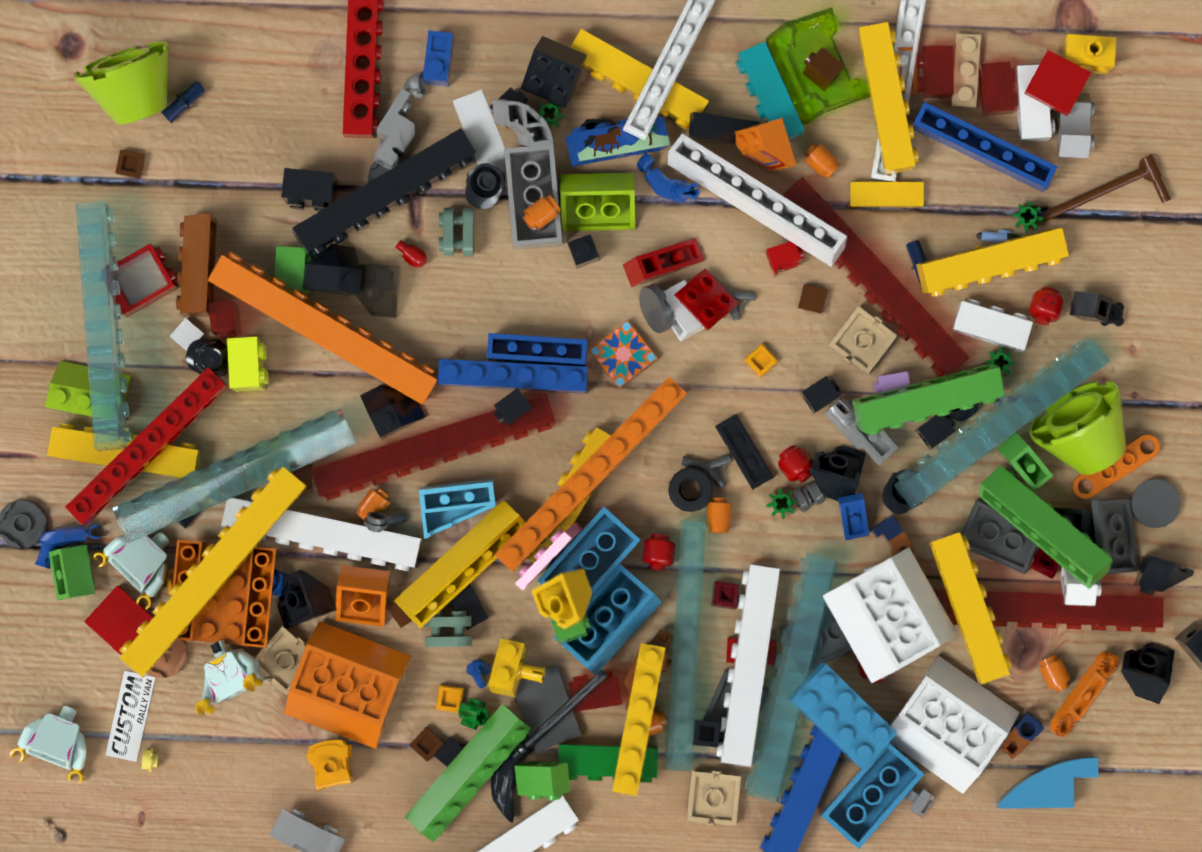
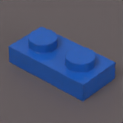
[838,493,869,541]

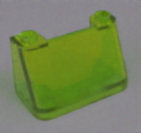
[766,8,871,125]

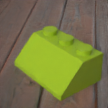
[560,173,635,231]
[45,361,132,424]

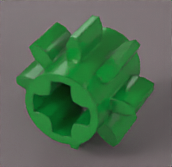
[536,101,565,129]
[1013,201,1044,233]
[984,347,1016,376]
[766,488,797,519]
[458,697,489,730]

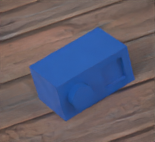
[422,30,454,87]

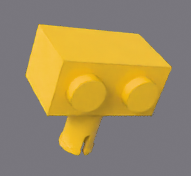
[1063,34,1116,74]
[488,638,546,698]

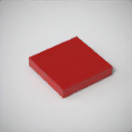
[1024,50,1091,117]
[84,585,154,655]

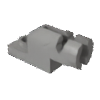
[373,89,415,170]
[824,397,898,465]

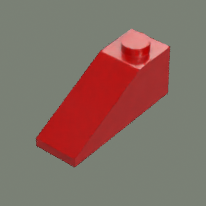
[623,238,704,287]

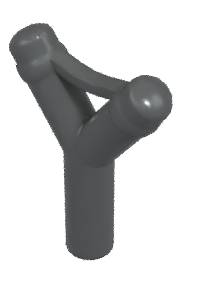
[713,276,756,321]
[681,454,732,489]

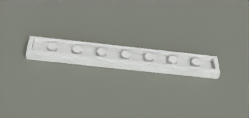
[623,0,716,141]
[871,0,926,182]

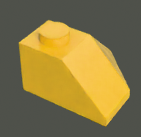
[531,569,592,629]

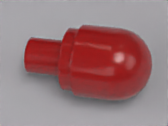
[395,240,427,268]

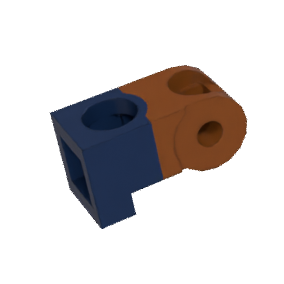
[870,515,914,556]
[999,710,1045,759]

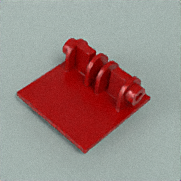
[674,268,739,331]

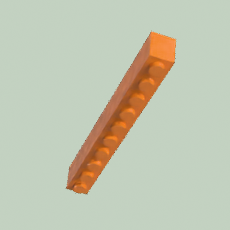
[208,251,438,405]
[494,376,687,573]

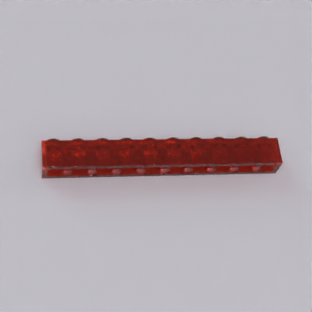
[782,177,970,377]
[311,394,556,501]
[933,589,1164,633]

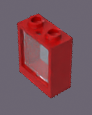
[99,243,178,317]

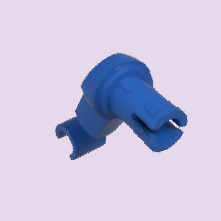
[637,153,700,203]
[35,525,103,569]

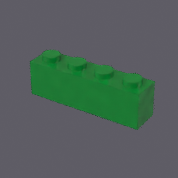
[558,744,658,783]

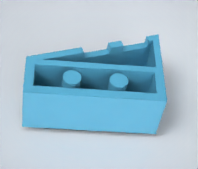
[419,478,496,539]

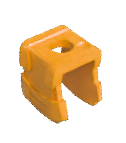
[305,740,354,790]

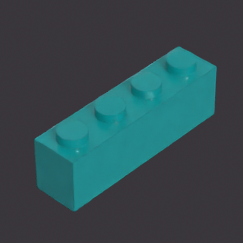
[735,42,805,140]

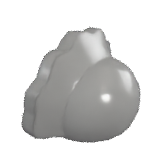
[403,73,425,98]

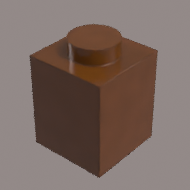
[802,47,845,92]

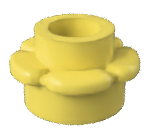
[142,748,158,772]

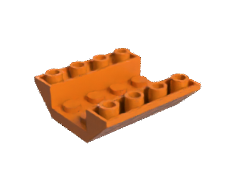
[172,540,277,648]
[284,621,412,749]

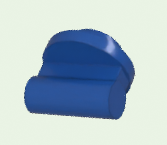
[272,569,289,597]
[466,660,491,688]

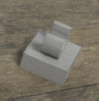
[905,789,936,819]

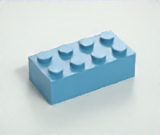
[537,507,641,594]
[553,564,662,675]
[787,662,898,770]
[819,743,924,849]

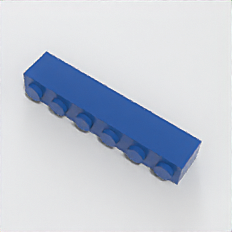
[912,102,1058,192]
[438,359,588,394]
[759,724,841,852]

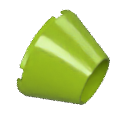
[74,41,169,125]
[1029,381,1126,475]

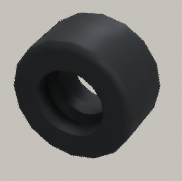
[668,467,713,512]

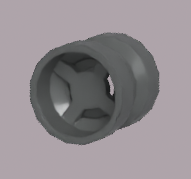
[792,480,825,513]

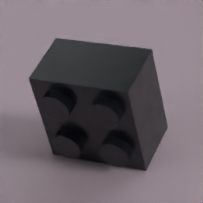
[520,36,587,108]
[281,168,338,211]

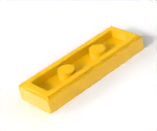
[850,182,924,207]

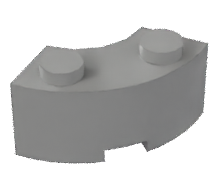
[1057,93,1095,158]
[492,99,553,147]
[270,808,345,852]

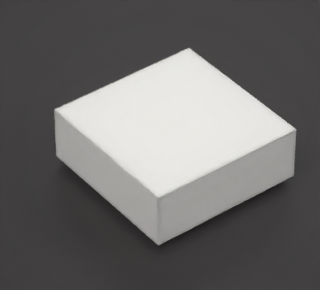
[169,318,205,351]

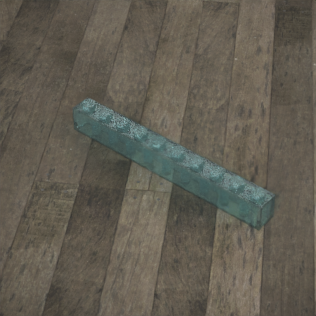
[75,201,131,451]
[894,338,1110,509]
[113,408,356,543]
[666,521,706,771]
[745,553,838,803]

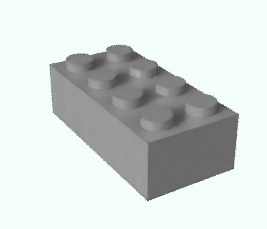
[504,144,563,250]

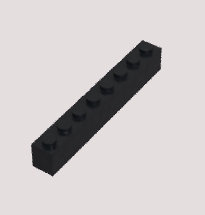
[292,128,476,257]

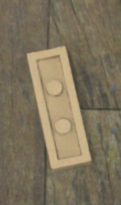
[951,33,981,109]

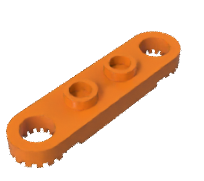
[1072,435,1160,499]
[1050,651,1119,738]

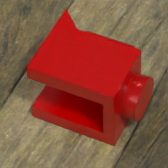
[766,241,805,277]

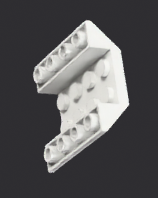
[823,548,958,683]
[889,655,1019,794]

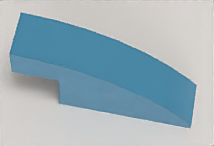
[996,757,1099,808]

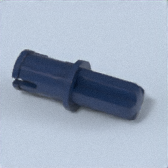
[161,81,206,124]
[906,240,927,290]

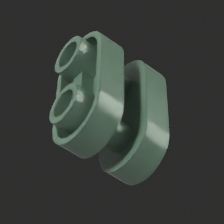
[439,208,474,257]
[424,611,472,647]

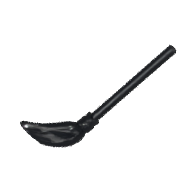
[491,670,608,822]

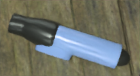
[976,230,1021,242]

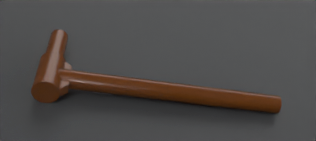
[1039,154,1171,223]

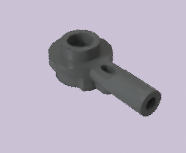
[363,512,407,532]

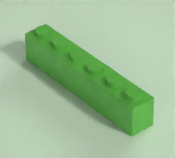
[852,363,1005,435]
[978,466,1113,589]
[405,704,531,842]

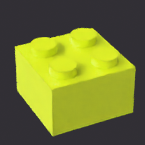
[227,337,269,392]

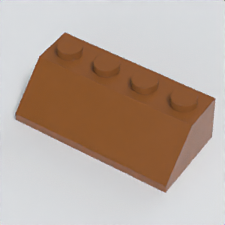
[176,213,217,317]

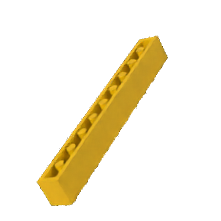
[119,467,307,678]

